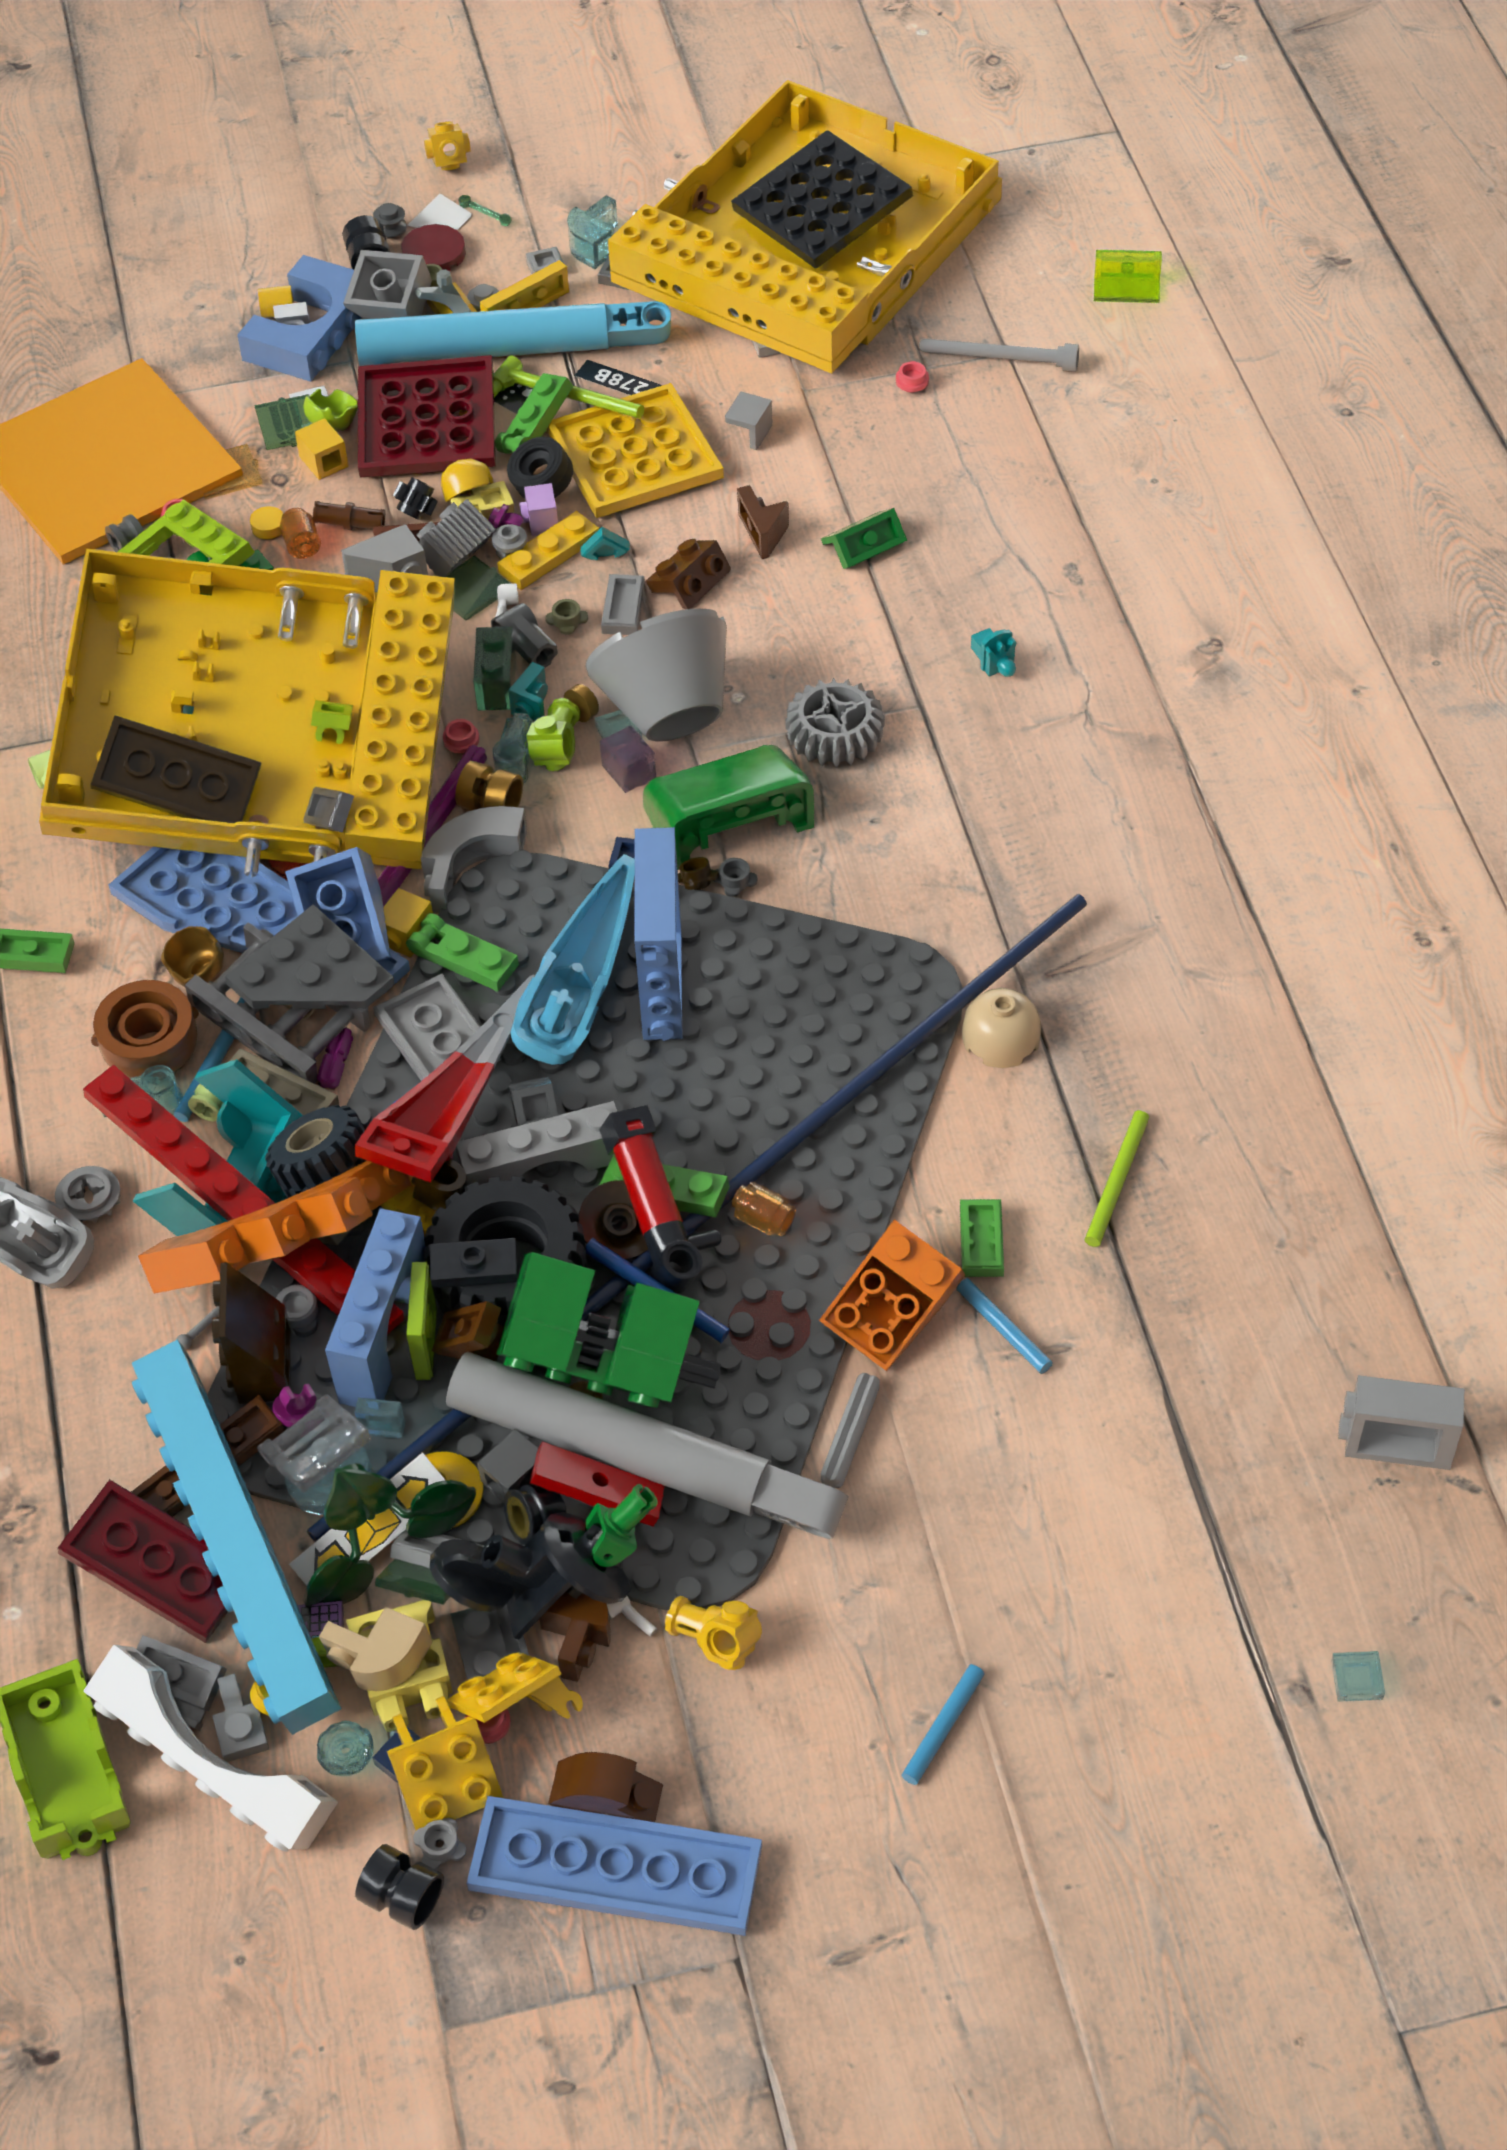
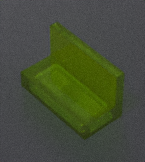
[1094,250,1162,303]

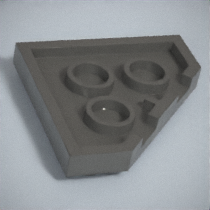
[225,904,395,1009]

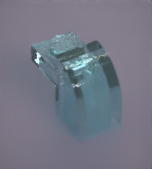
[567,195,618,269]

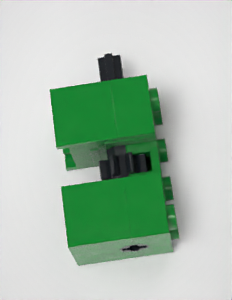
[496,1252,721,1408]

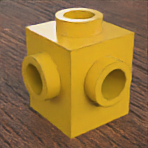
[424,121,471,170]

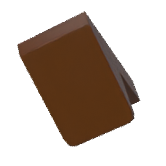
[737,485,789,559]
[431,1301,504,1361]

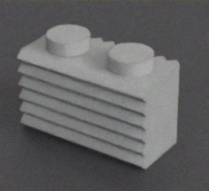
[417,499,497,577]

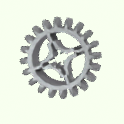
[785,677,885,768]

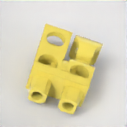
[346,1598,453,1732]

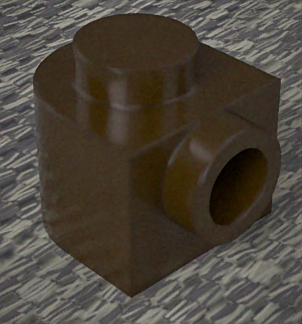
[411,1158,466,1210]

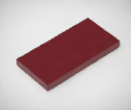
[57,1479,228,1643]

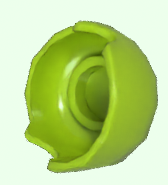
[303,389,358,432]

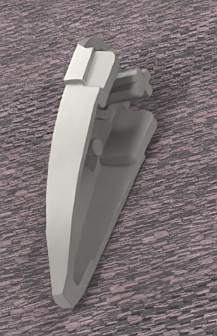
[0,1177,94,1288]

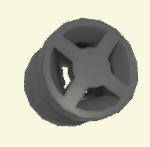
[105,514,144,552]

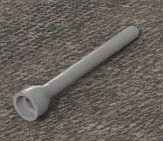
[919,339,1079,372]

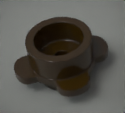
[678,857,719,890]

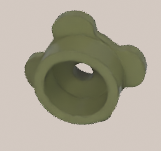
[546,599,588,635]

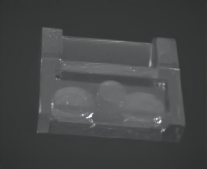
[257,1394,372,1493]

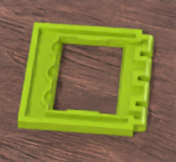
[118,499,255,566]

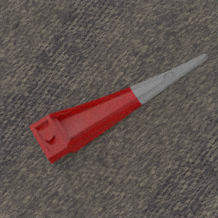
[355,975,535,1182]

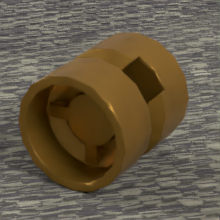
[455,761,524,811]

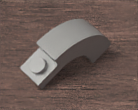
[421,806,527,913]

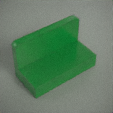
[820,508,907,569]

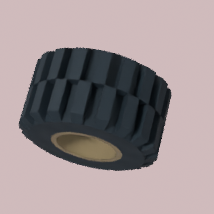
[265,1105,367,1198]

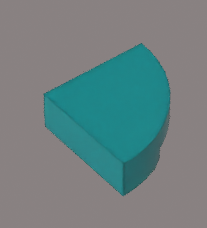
[580,527,630,560]

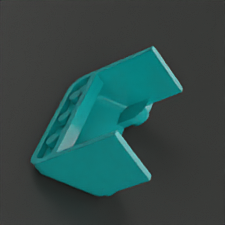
[133,1059,304,1236]

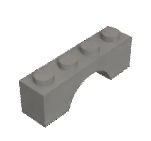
[456,1101,617,1187]

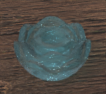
[317,1720,374,1777]

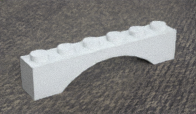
[84,1645,338,1852]

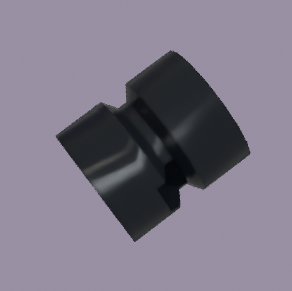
[342,215,391,270]
[355,1844,444,1930]

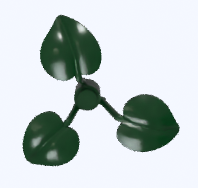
[303,1463,476,1607]

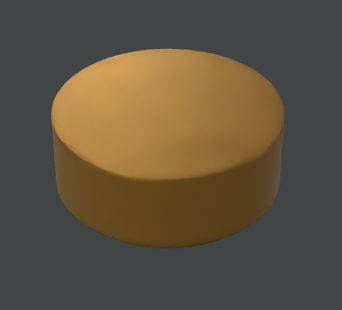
[564,684,599,722]

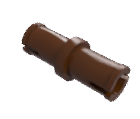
[313,501,386,530]

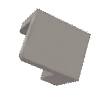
[725,391,772,450]

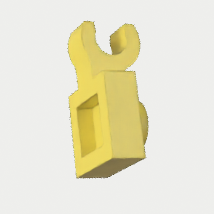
[450,481,514,520]

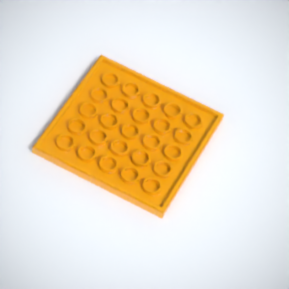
[0,358,243,565]

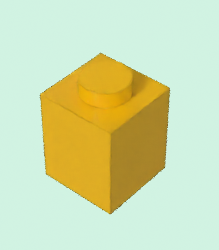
[295,418,349,480]
[383,888,433,957]

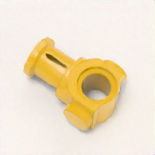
[665,1596,762,1670]

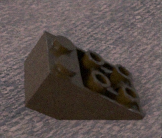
[212,1263,291,1404]

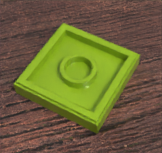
[407,1262,437,1380]

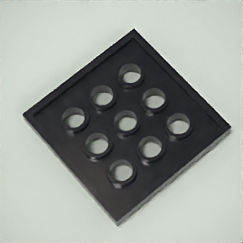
[731,130,913,269]

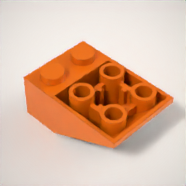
[819,1219,965,1371]

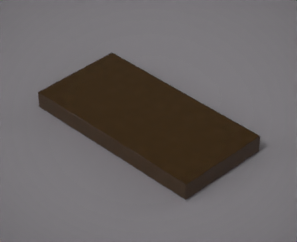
[91,715,262,823]

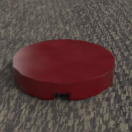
[401,224,466,271]

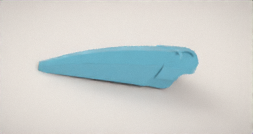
[510,854,635,1065]

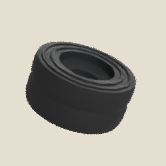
[507,437,573,499]

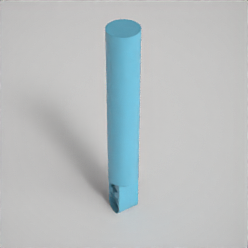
[355,301,671,366]

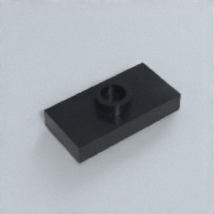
[430,1238,518,1288]

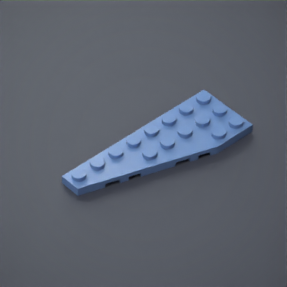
[108,847,410,994]

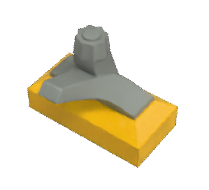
[414,269,477,314]

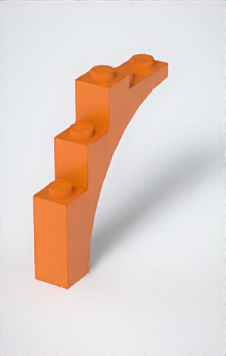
[138,1161,411,1294]

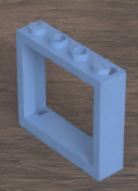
[635,827,683,1041]

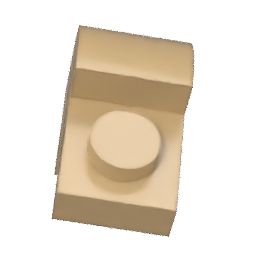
[319,1607,432,1691]

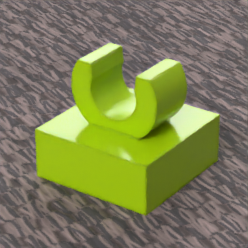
[311,700,353,744]

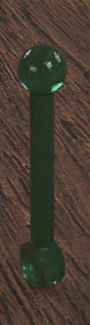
[458,195,512,226]

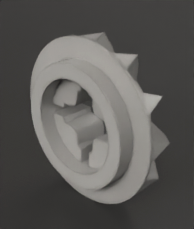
[55,1166,121,1223]

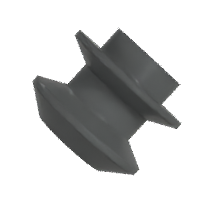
[373,203,407,238]

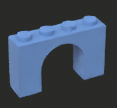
[237,255,362,382]
[325,1208,426,1412]

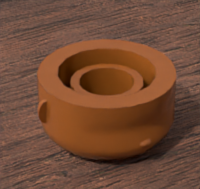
[91,980,199,1081]

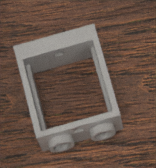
[1338,1375,1465,1470]

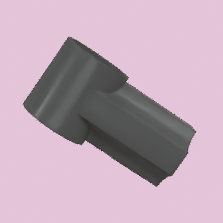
[491,603,558,668]

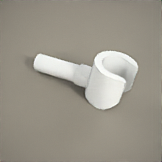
[495,583,519,617]
[607,1596,657,1637]

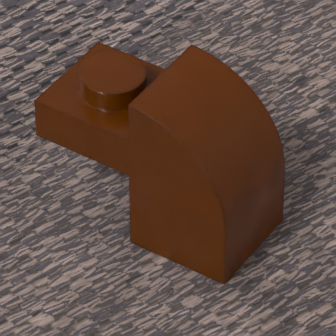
[539,1591,611,1682]
[548,1752,663,1822]

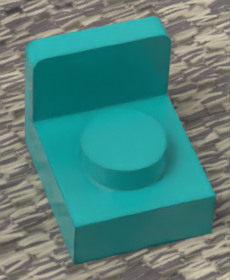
[509,662,548,723]

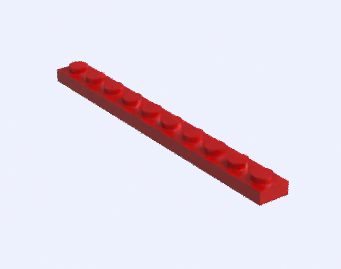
[83,1064,404,1335]

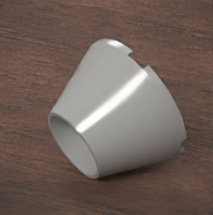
[586,608,727,741]

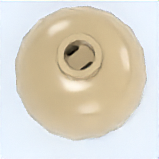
[962,988,1041,1068]

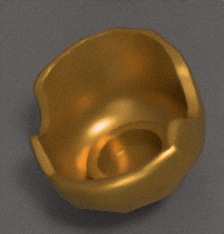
[161,926,224,987]

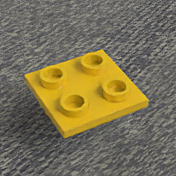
[447,1653,583,1723]
[387,1696,504,1831]

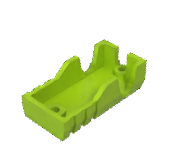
[0,1659,131,1860]

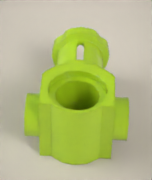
[526,698,580,771]

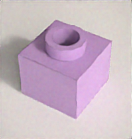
[519,483,558,536]

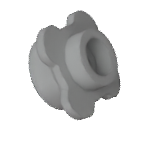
[413,1818,467,1870]

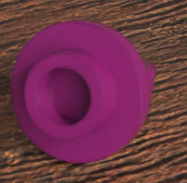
[488,504,524,537]
[272,1384,317,1428]

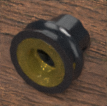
[504,1485,566,1545]

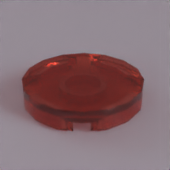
[728,1290,811,1361]

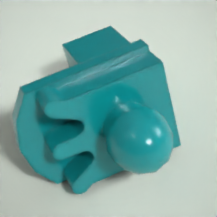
[971,628,1017,677]

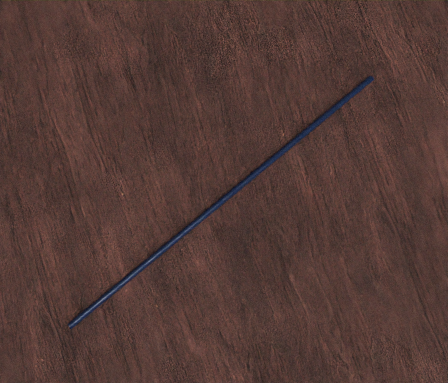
[307,894,1087,1542]

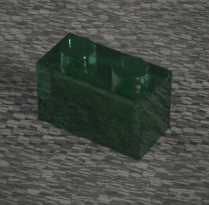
[473,627,516,711]

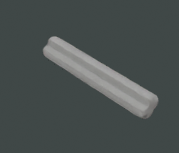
[820,1373,880,1488]

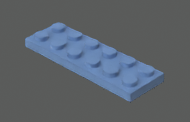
[466,1796,762,1936]

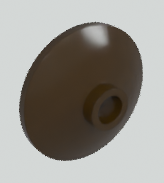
[579,1180,648,1260]

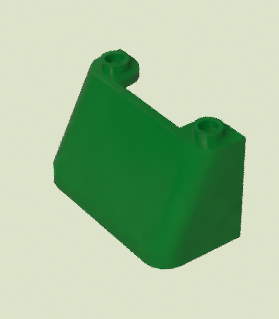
[643,745,815,870]

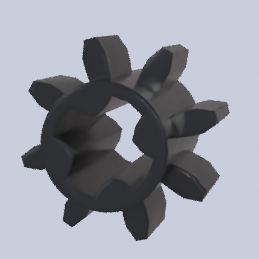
[393,477,438,520]

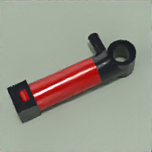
[599,1105,722,1294]

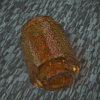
[279,508,321,559]
[732,1181,796,1237]

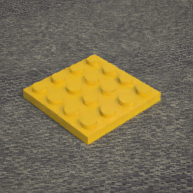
[547,383,724,518]

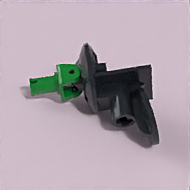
[429,1484,658,1640]

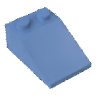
[285,847,391,962]

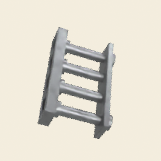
[185,922,370,1084]

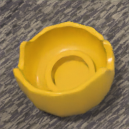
[440,459,494,502]

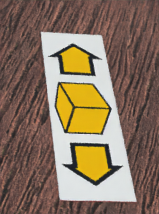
[289,1452,446,1586]

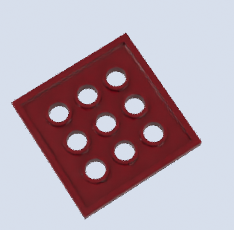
[358,355,496,478]

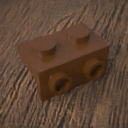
[645,539,731,609]

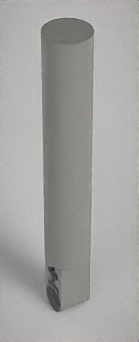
[446,1352,848,1539]

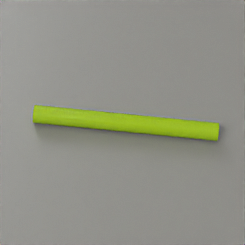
[1084,1110,1149,1247]

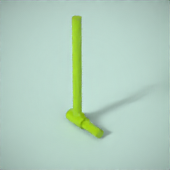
[494,355,644,419]

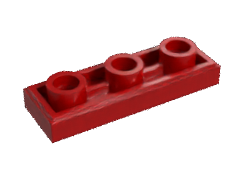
[530,1441,664,1527]

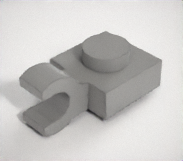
[212,1674,269,1762]

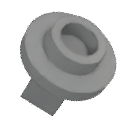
[492,524,527,559]

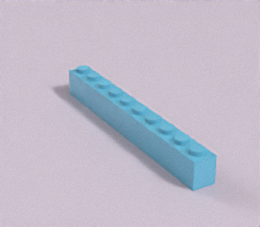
[132,1339,342,1735]

